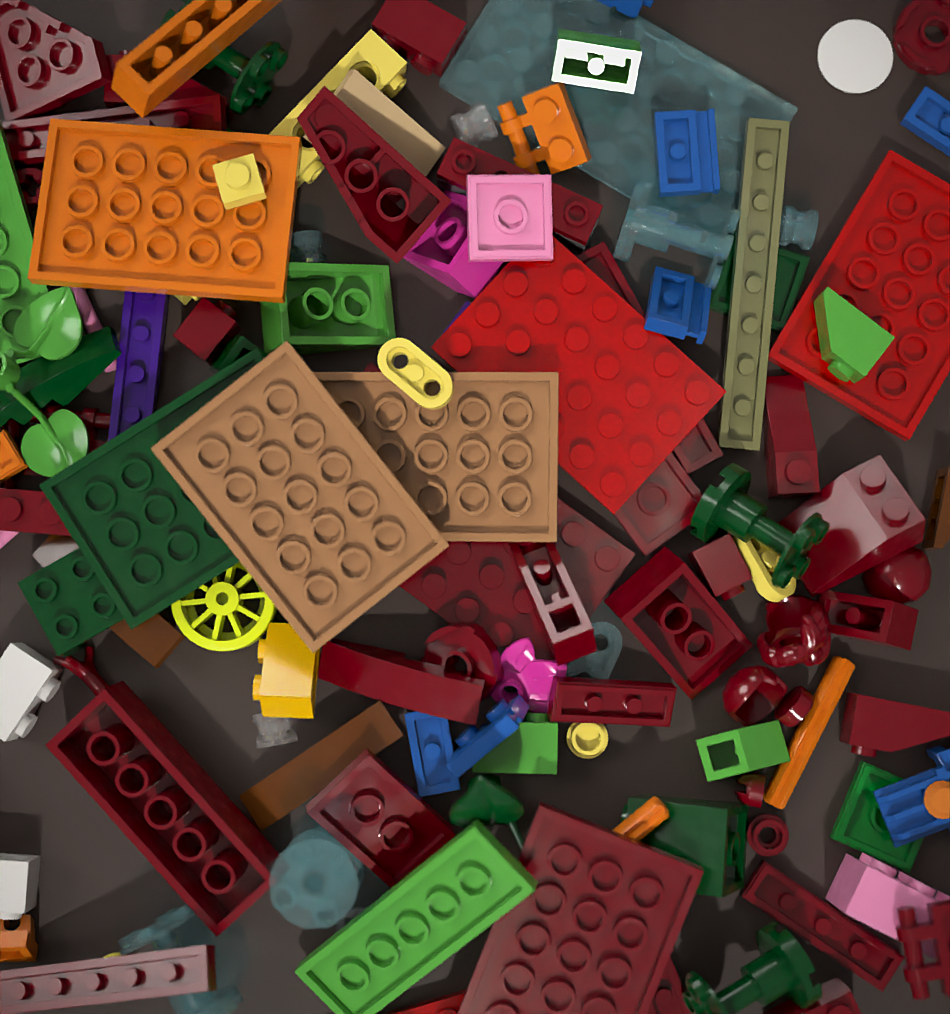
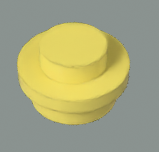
[566,722,608,759]

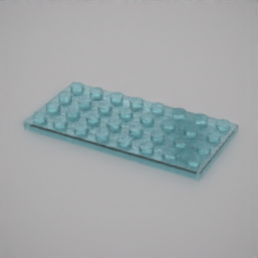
[439,0,798,248]

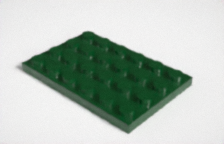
[39,348,264,629]

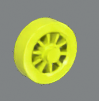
[171,562,278,651]

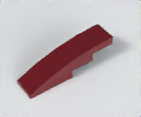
[318,638,485,725]

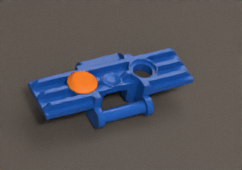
[873,745,950,848]

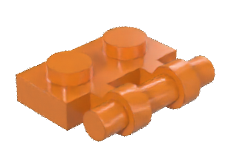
[497,82,592,175]

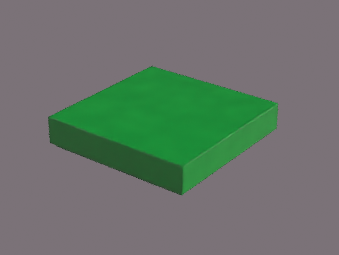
[829,761,924,873]

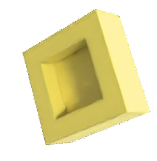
[212,153,267,210]

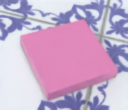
[466,175,553,262]

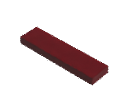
[739,859,905,992]

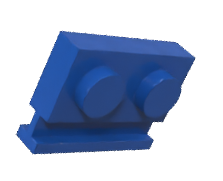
[653,108,720,197]
[644,266,713,344]
[446,694,530,778]

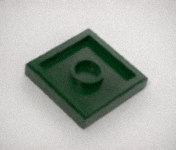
[709,231,810,334]

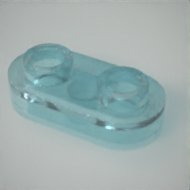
[565,622,623,679]

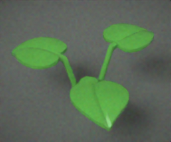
[0,286,89,478]

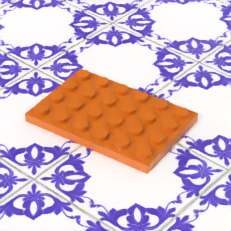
[28,118,302,303]

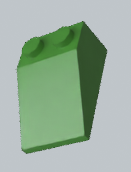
[260,262,396,355]

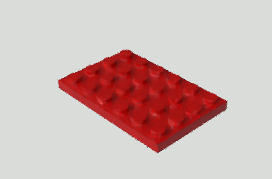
[768,149,950,441]
[431,236,726,515]

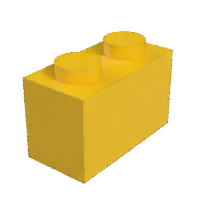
[253,622,321,719]

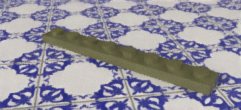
[717,118,790,451]

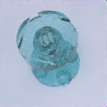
[613,179,741,290]
[270,826,365,929]
[118,904,244,1014]

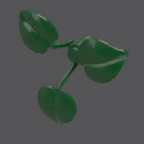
[449,774,525,850]

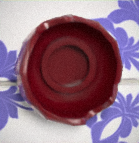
[862,546,932,604]
[722,665,788,727]

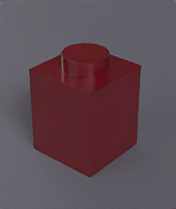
[173,297,242,366]
[687,533,753,601]

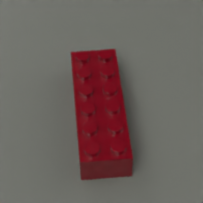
[45,680,291,937]

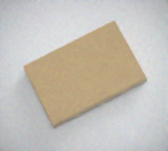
[303,69,446,177]

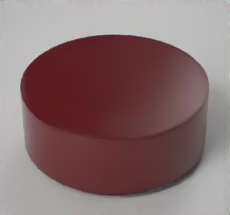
[774,685,814,727]

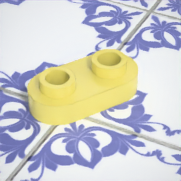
[378,338,454,410]
[733,536,796,602]

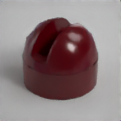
[734,773,766,808]

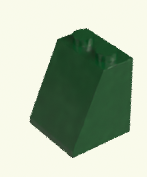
[621,795,749,898]

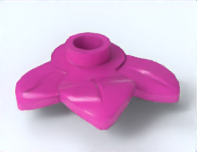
[491,637,568,713]

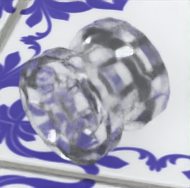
[450,101,498,147]
[251,713,298,748]

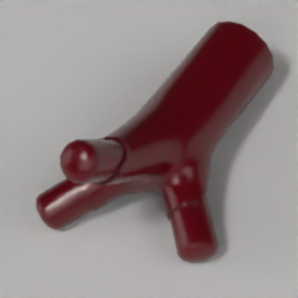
[53,646,109,696]

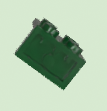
[17,548,124,656]

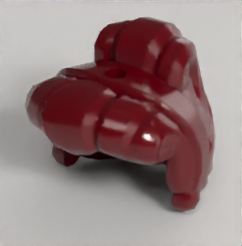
[757,594,831,668]

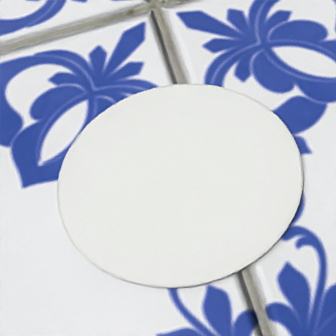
[818,20,893,93]

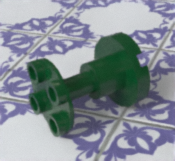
[158,0,289,115]
[690,463,830,589]
[682,922,822,1014]

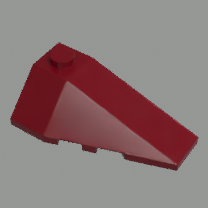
[297,86,452,264]

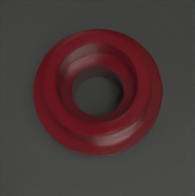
[746,813,789,856]

